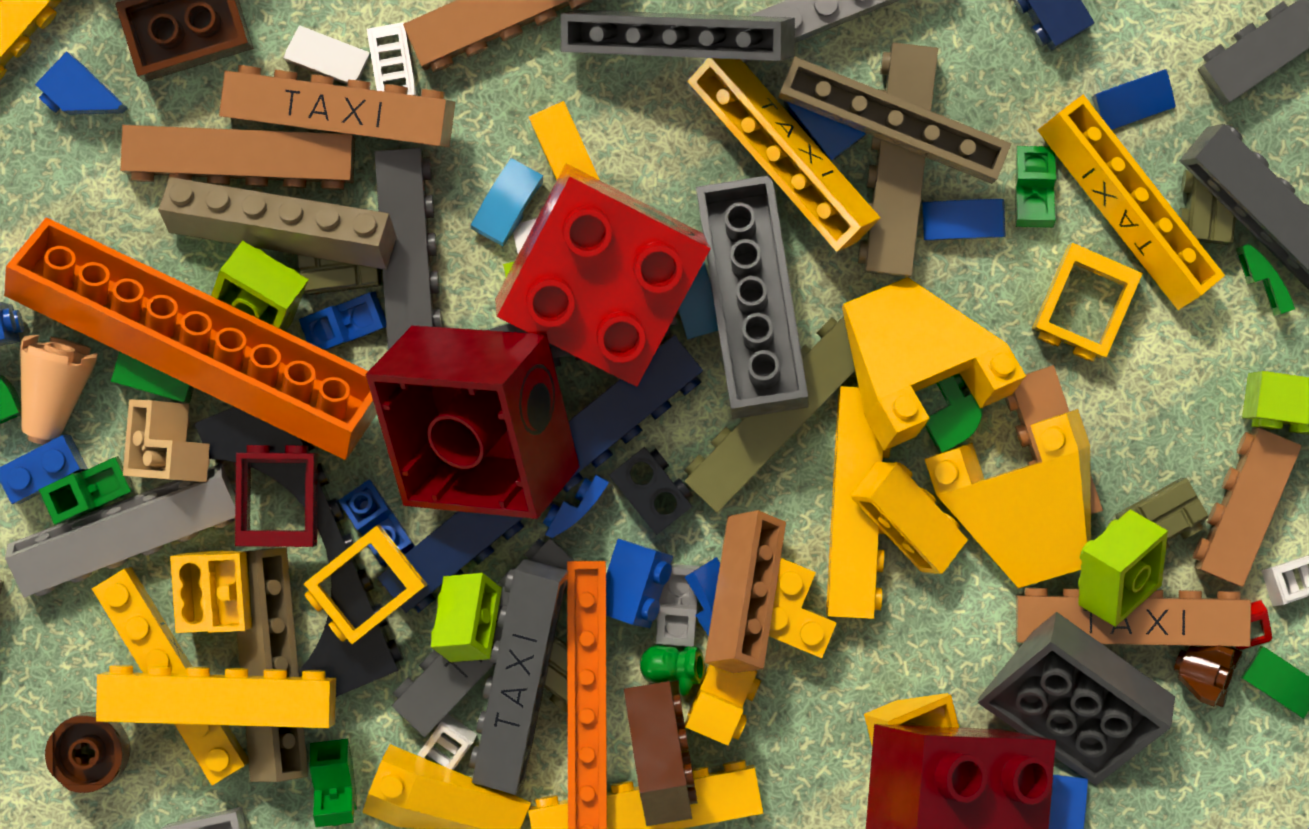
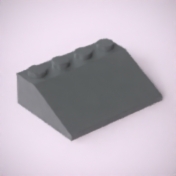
[978,612,1175,786]

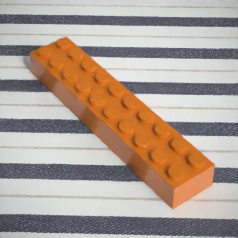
[4,217,377,460]

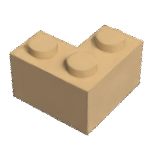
[123,399,210,482]

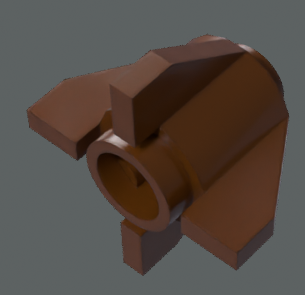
[1174,645,1243,707]

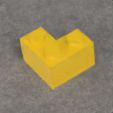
[769,558,837,658]
[685,665,761,746]

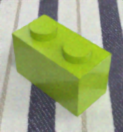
[431,573,502,662]

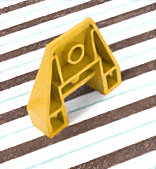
[842,277,1026,451]
[924,409,1091,588]

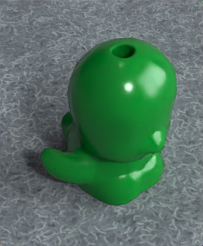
[640,645,705,696]

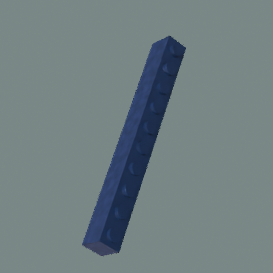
[377,335,703,613]

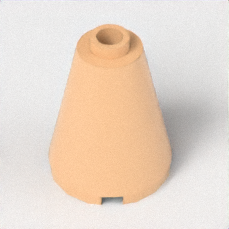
[20,335,98,445]

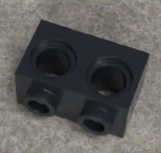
[609,447,693,535]

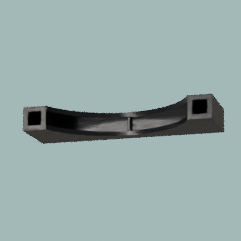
[194,407,404,697]

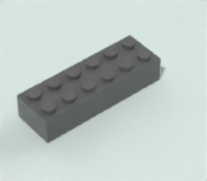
[696,175,809,419]

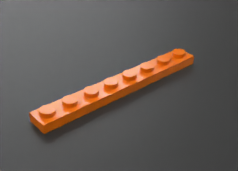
[567,561,607,829]

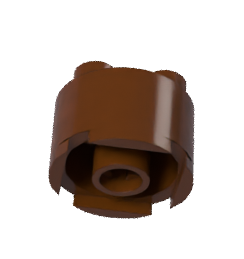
[45,712,130,793]

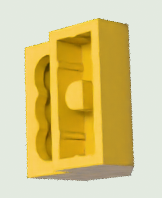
[170,550,252,633]

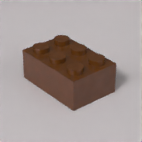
[115,0,254,82]
[624,681,698,826]

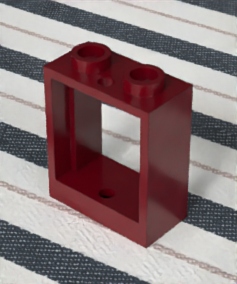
[235,445,318,547]

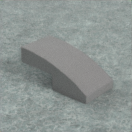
[656,564,700,647]

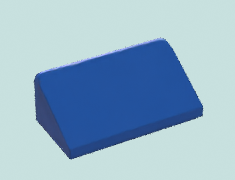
[1091,69,1176,130]

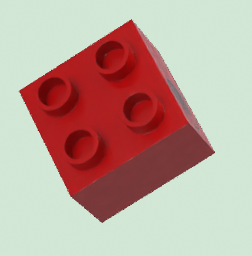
[495,163,711,387]

